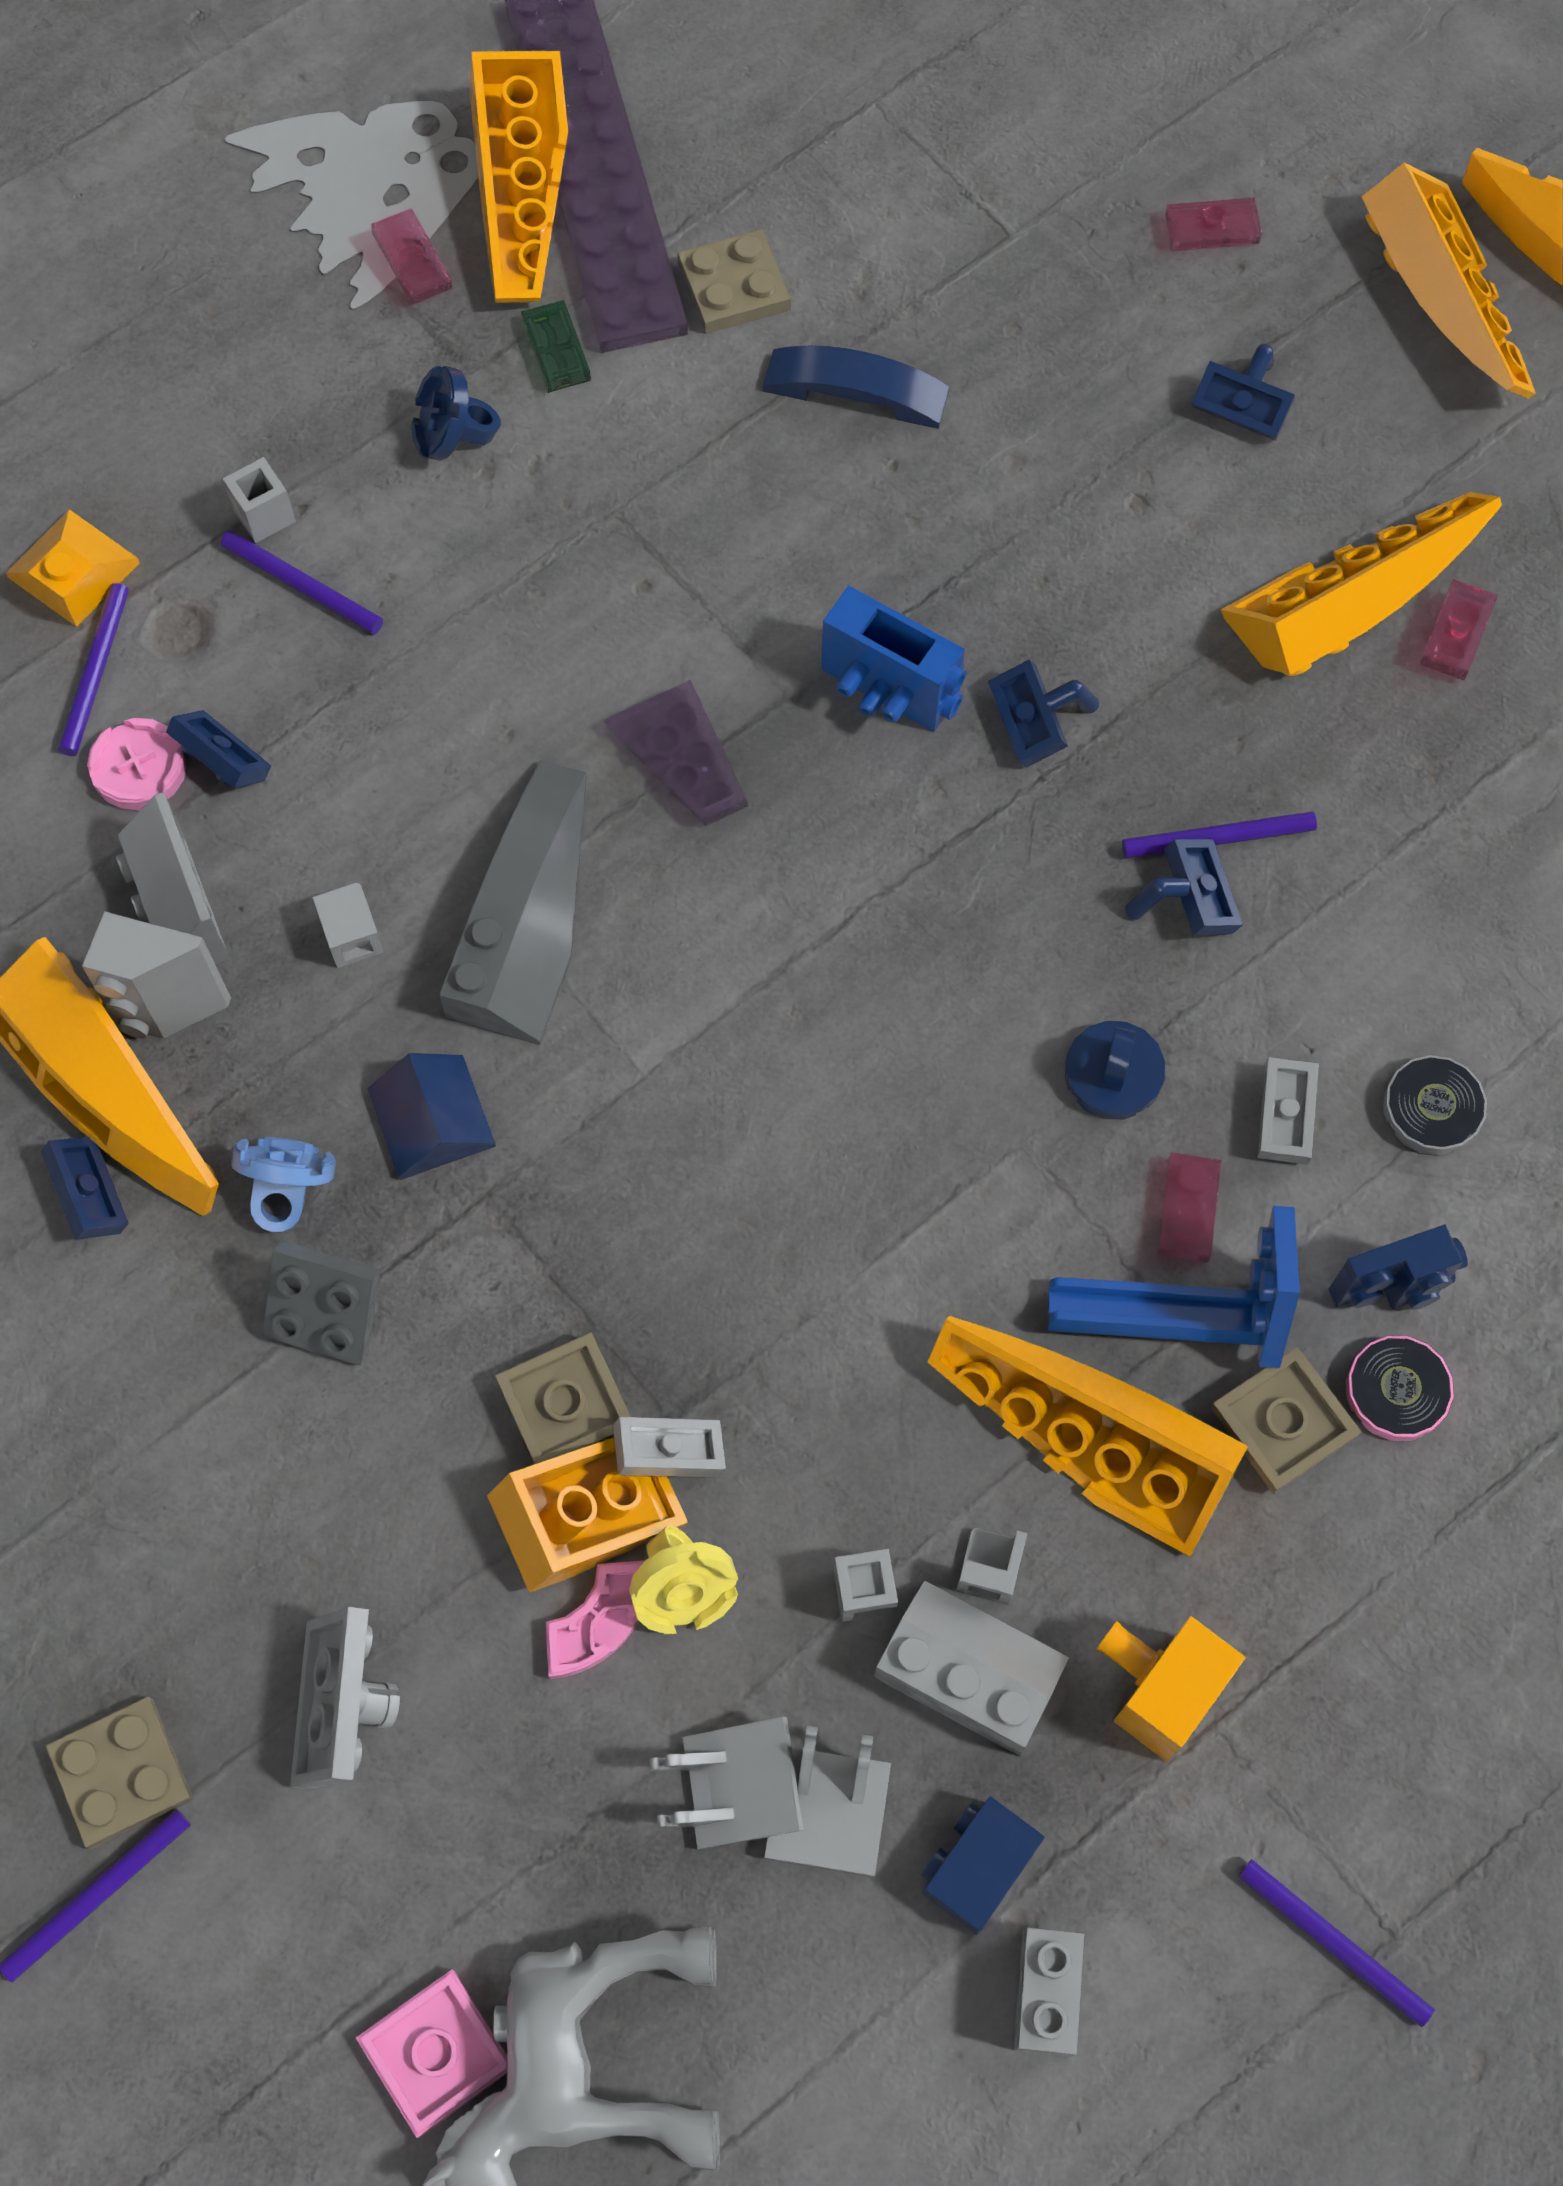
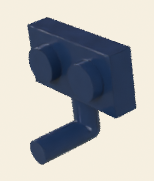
[1191,344,1295,441]
[988,659,1099,768]
[1125,839,1243,935]

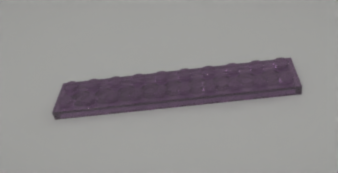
[504,0,688,353]

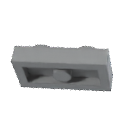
[1257,1057,1319,1165]
[613,1417,726,1478]

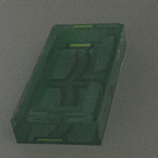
[521,300,591,393]

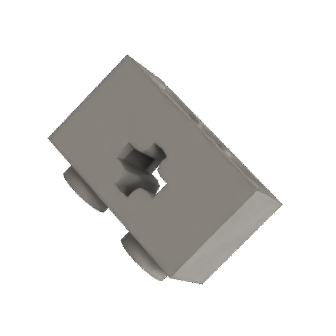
[1013,1928,1084,2057]

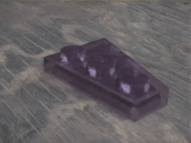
[604,680,749,826]

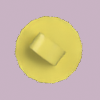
[629,1525,738,1634]

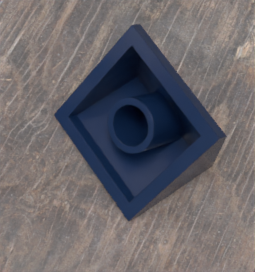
[367,1053,496,1180]

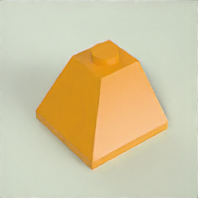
[6,509,140,627]

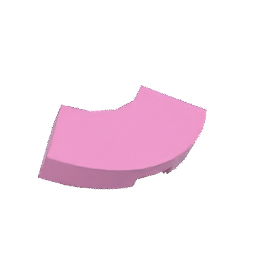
[546,1560,645,1679]

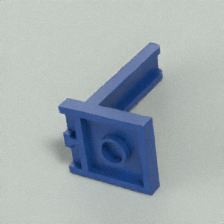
[1048,1206,1300,1368]

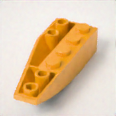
[0,937,219,1216]

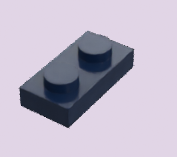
[166,710,272,789]
[41,1137,129,1240]

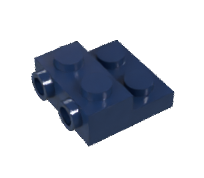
[1328,1224,1468,1310]

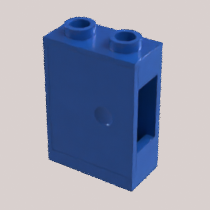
[821,585,967,732]

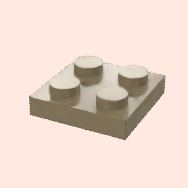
[678,229,791,334]
[495,1332,631,1464]
[1210,1347,1362,1495]
[46,1696,194,1850]

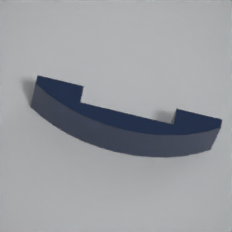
[762,345,949,429]

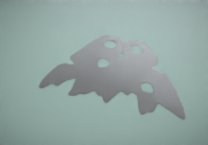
[225,101,478,309]

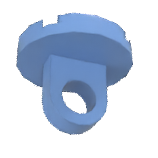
[231,1137,336,1232]

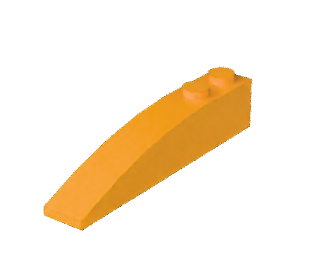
[469,51,568,303]
[1462,148,1563,286]
[1361,162,1536,399]
[1221,492,1502,676]
[927,1316,1248,1557]

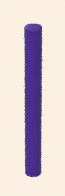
[221,530,383,635]
[58,583,129,756]
[1122,811,1317,859]
[0,1809,191,1983]
[1238,1859,1435,2027]

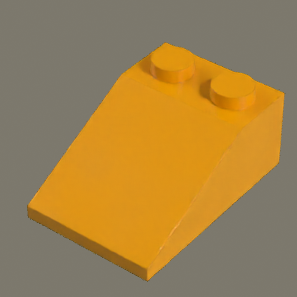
[487,1437,688,1593]

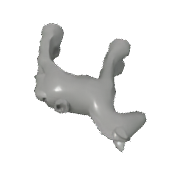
[423,1926,720,2186]

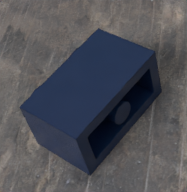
[921,1796,1045,1935]

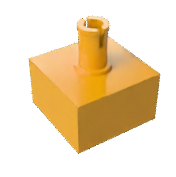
[1096,1616,1246,1762]

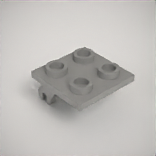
[649,1717,803,1850]
[764,1725,891,1877]

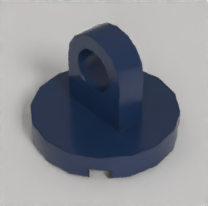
[411,366,501,461]
[1065,1021,1165,1120]

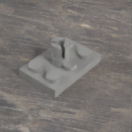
[290,1607,400,1789]

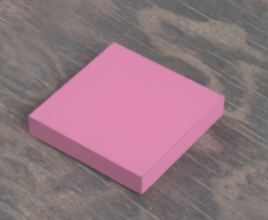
[356,1969,507,2138]

